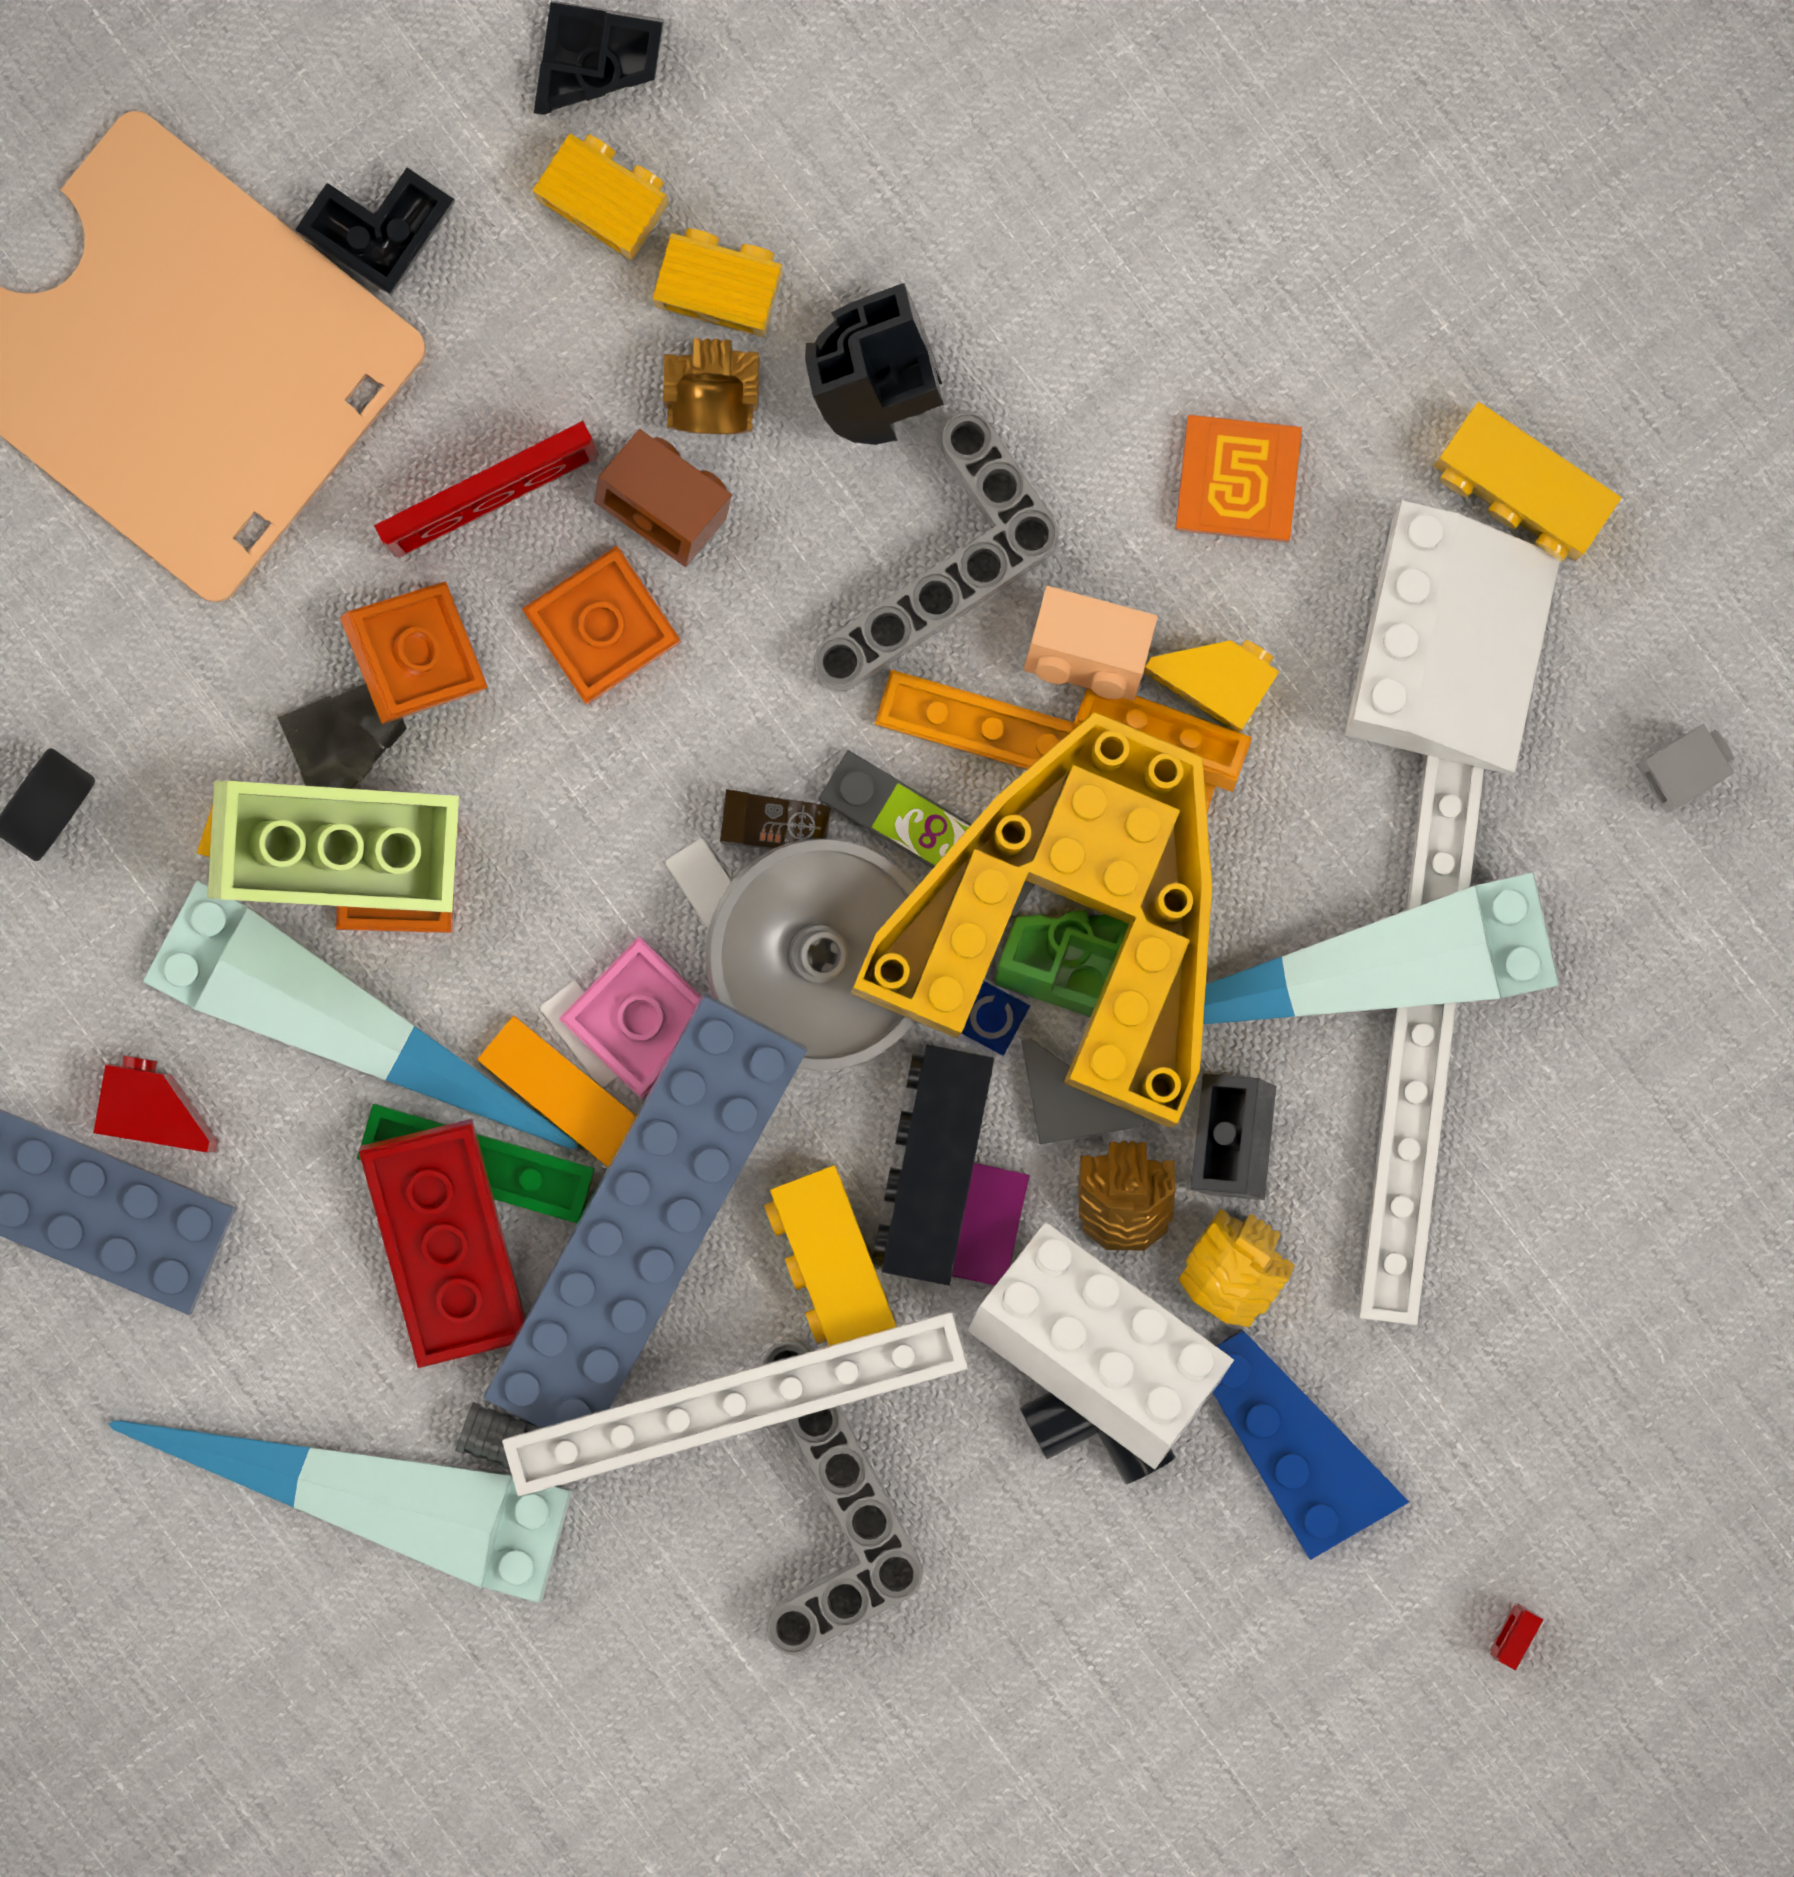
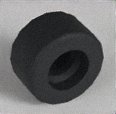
[0,748,95,861]

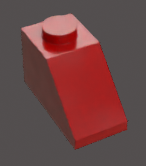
[93,1055,218,1153]

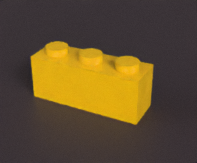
[1433,401,1622,561]
[764,1164,897,1346]

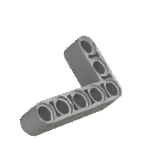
[814,412,1058,692]
[763,1339,922,1655]

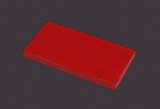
[374,421,599,558]
[359,1119,526,1368]

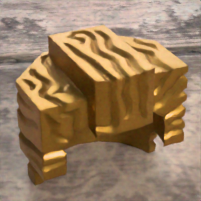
[663,338,760,435]
[1078,1141,1175,1251]

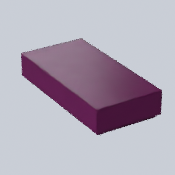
[952,1163,1030,1286]

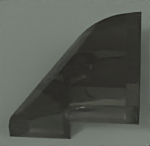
[277,679,407,789]

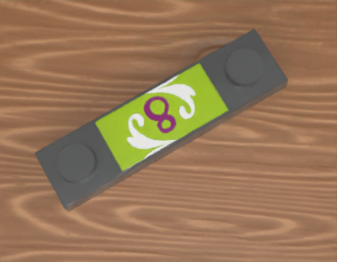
[818,750,1035,918]

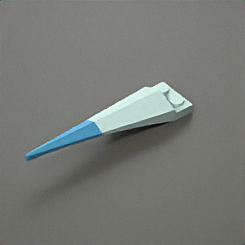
[1203,872,1560,1025]
[142,880,578,1149]
[109,1420,573,1603]

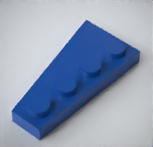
[1213,1330,1410,1560]

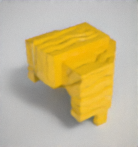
[1178,1208,1295,1327]

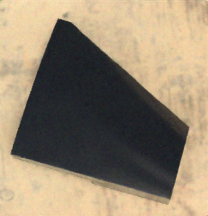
[534,0,664,115]

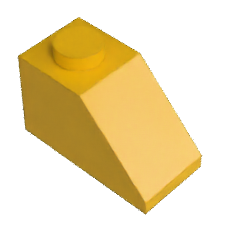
[1143,639,1280,732]

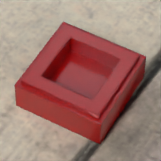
[1490,1604,1544,1671]

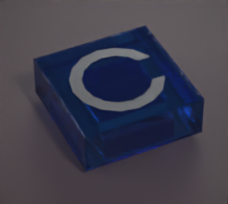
[961,980,1031,1056]

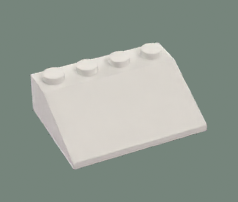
[1345,500,1560,775]

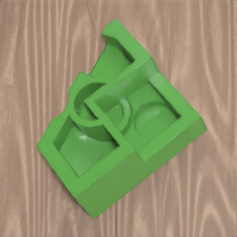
[995,910,1129,1017]

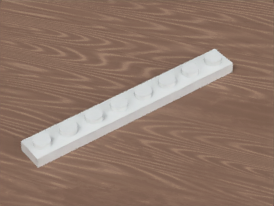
[502,1311,968,1497]

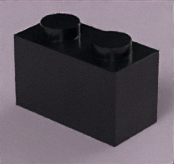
[1190,1074,1277,1200]

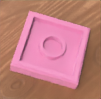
[559,936,702,1099]

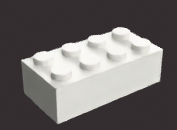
[967,1222,1234,1469]

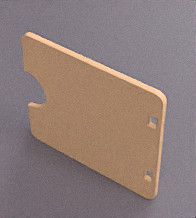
[0,111,426,602]

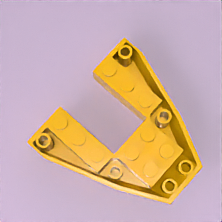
[850,712,1212,1128]

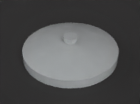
[706,838,916,1071]

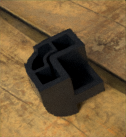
[805,283,944,445]

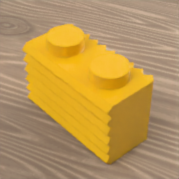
[533,133,669,261]
[653,228,783,338]

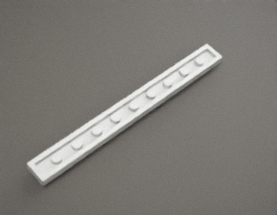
[1358,755,1484,1325]

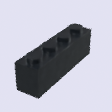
[872,1044,994,1286]

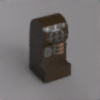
[720,789,831,850]

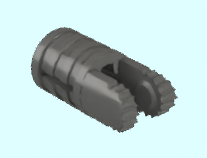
[455,1402,540,1470]

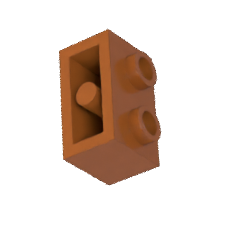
[594,428,732,568]

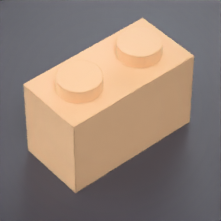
[1023,585,1158,701]

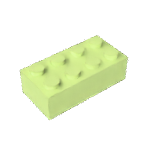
[207,781,459,912]

